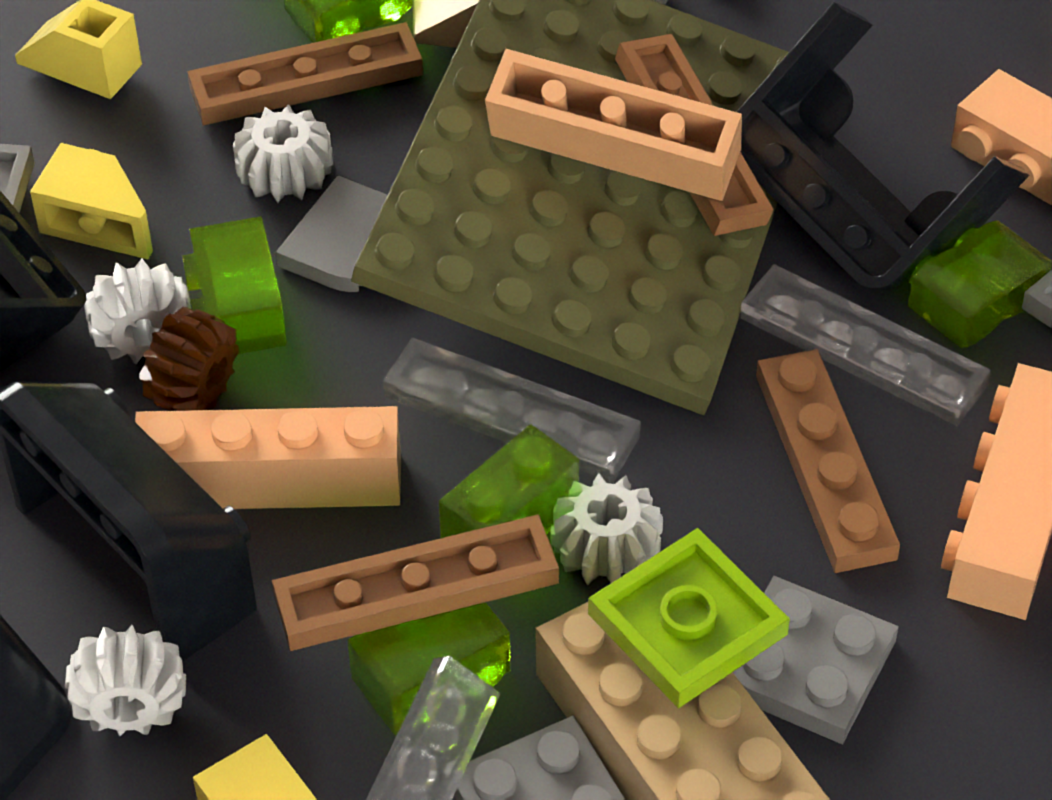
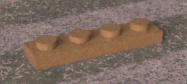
[187,22,423,126]
[615,34,774,236]
[756,349,900,573]
[272,514,559,651]

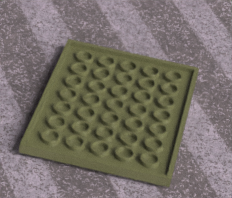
[351,0,789,416]

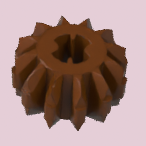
[139,306,239,411]

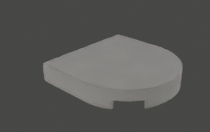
[276,176,388,292]

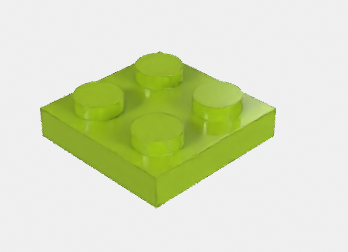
[588,528,790,709]

